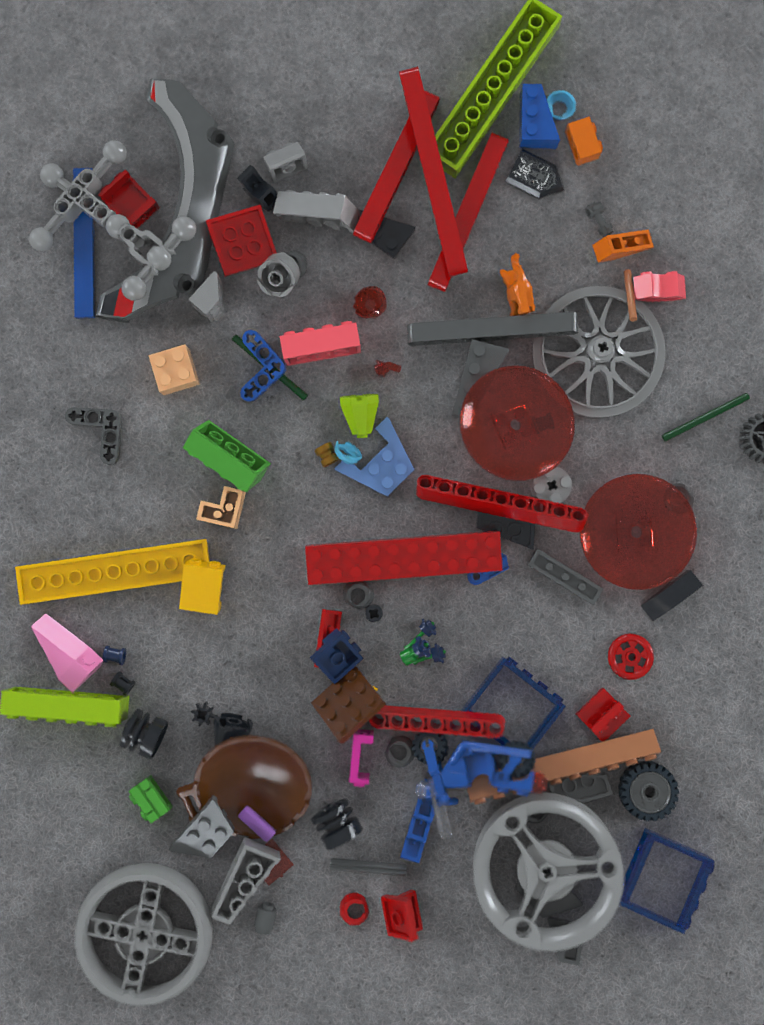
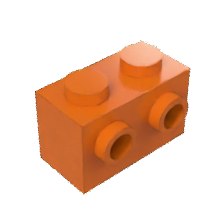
[565,116,603,166]

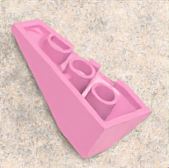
[31,614,103,693]

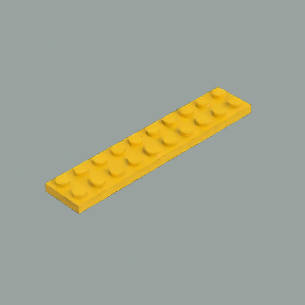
[15,539,210,605]

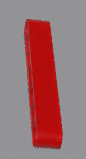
[369,705,506,738]

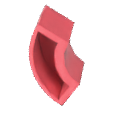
[633,271,686,302]

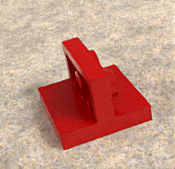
[575,687,631,742]
[381,890,423,942]

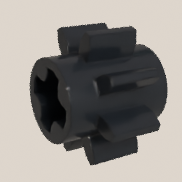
[191,701,215,726]

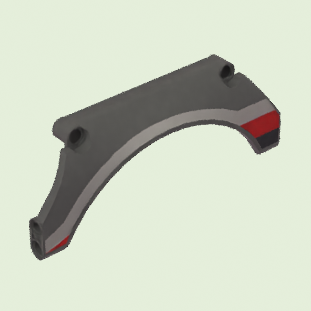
[96,78,235,323]

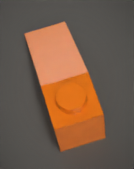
[592,230,654,263]

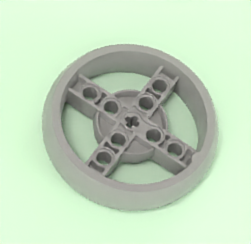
[74,863,213,1006]

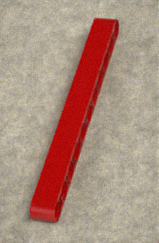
[399,66,468,277]

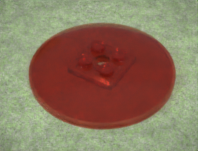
[459,366,575,481]
[579,474,697,590]

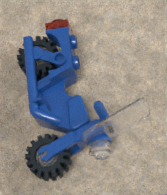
[412,732,548,840]

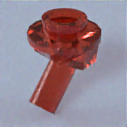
[374,360,401,378]

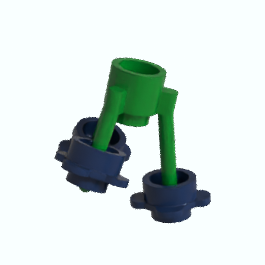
[400,619,446,666]

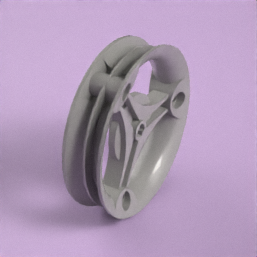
[473,792,624,951]

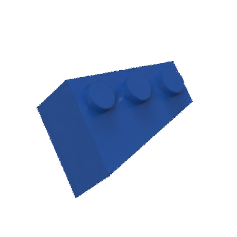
[519,84,560,149]

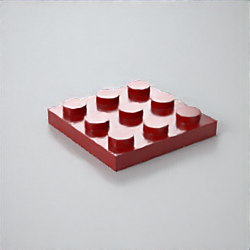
[206,205,277,277]

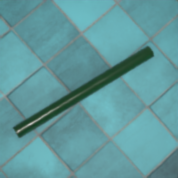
[232,334,308,401]
[662,393,750,442]

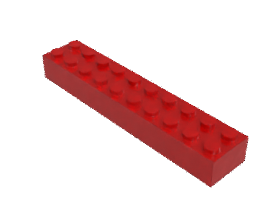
[305,530,503,585]

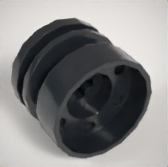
[120,708,169,760]
[311,798,363,850]

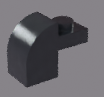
[237,165,278,211]

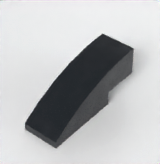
[641,570,703,621]

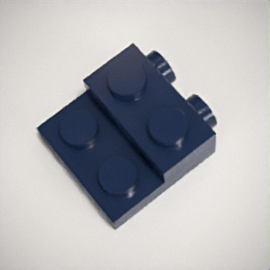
[310,628,364,684]

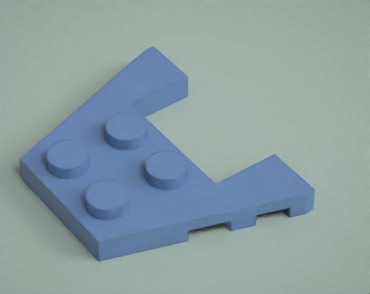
[334,417,414,497]

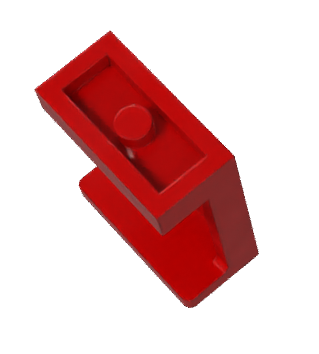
[98,170,160,229]

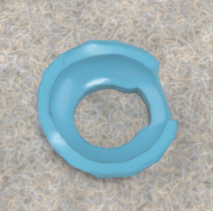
[547,90,576,120]
[335,441,362,464]

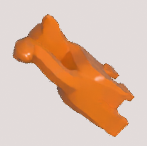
[500,253,535,316]

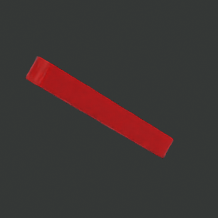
[353,90,440,244]
[428,132,509,292]
[416,475,588,533]

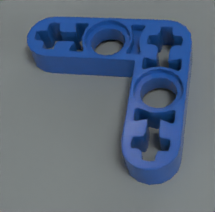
[240,330,287,402]

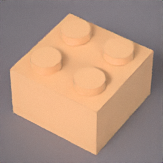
[148,344,200,395]

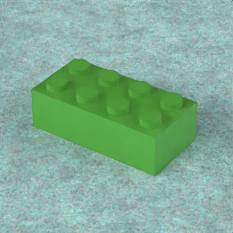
[183,420,271,492]

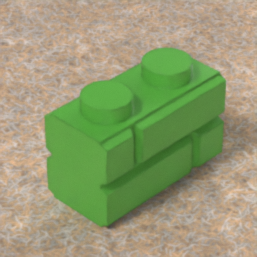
[128,775,173,823]

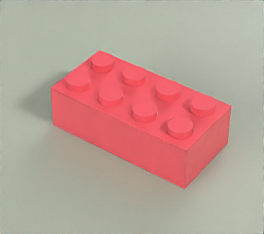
[280,321,361,366]

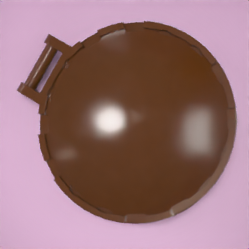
[176,736,312,839]

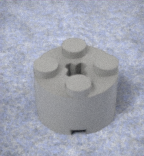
[257,252,301,297]
[530,466,572,503]

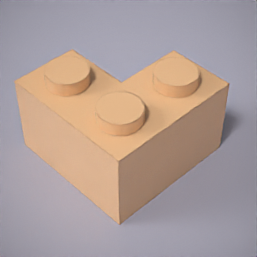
[196,486,246,529]

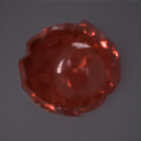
[353,286,387,319]

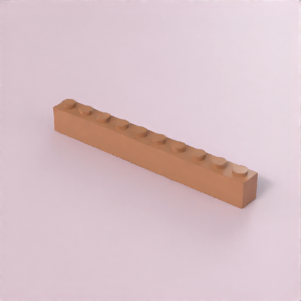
[467,729,661,805]

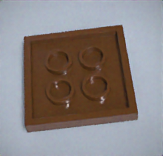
[311,666,386,744]

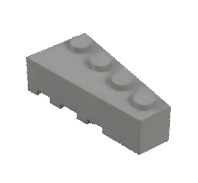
[273,190,361,233]
[211,837,281,925]

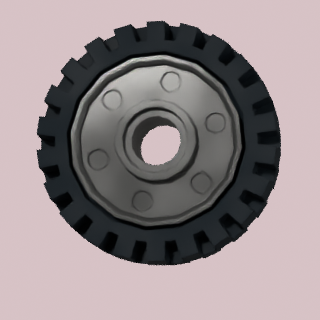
[618,761,679,822]

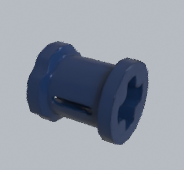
[102,645,126,665]

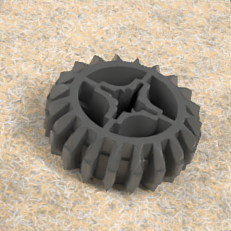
[739,413,764,464]

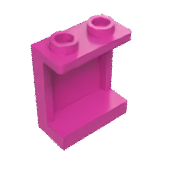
[349,729,374,787]

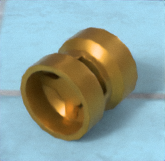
[314,442,339,467]

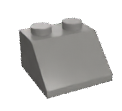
[263,142,308,184]
[189,271,224,323]

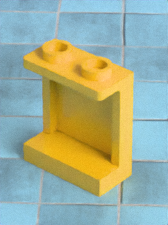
[179,558,226,615]

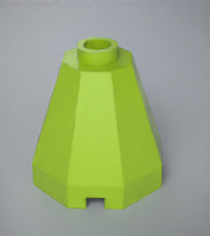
[340,394,379,438]

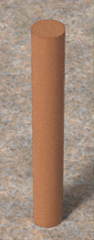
[624,269,637,321]

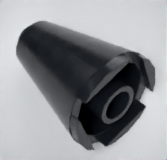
[214,713,253,747]

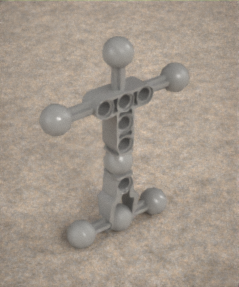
[29,140,196,301]

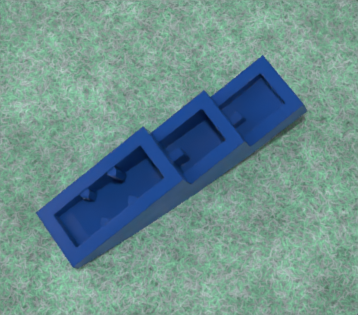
[400,778,438,864]

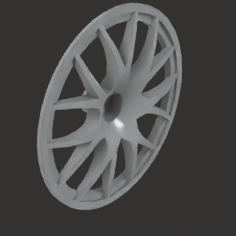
[532,286,665,418]

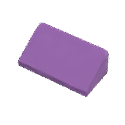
[238,805,276,842]

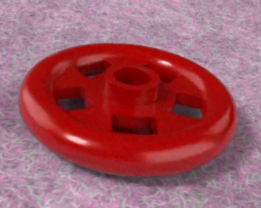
[608,634,654,680]

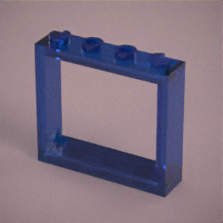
[460,656,566,750]
[619,827,715,934]

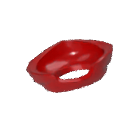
[339,892,370,926]

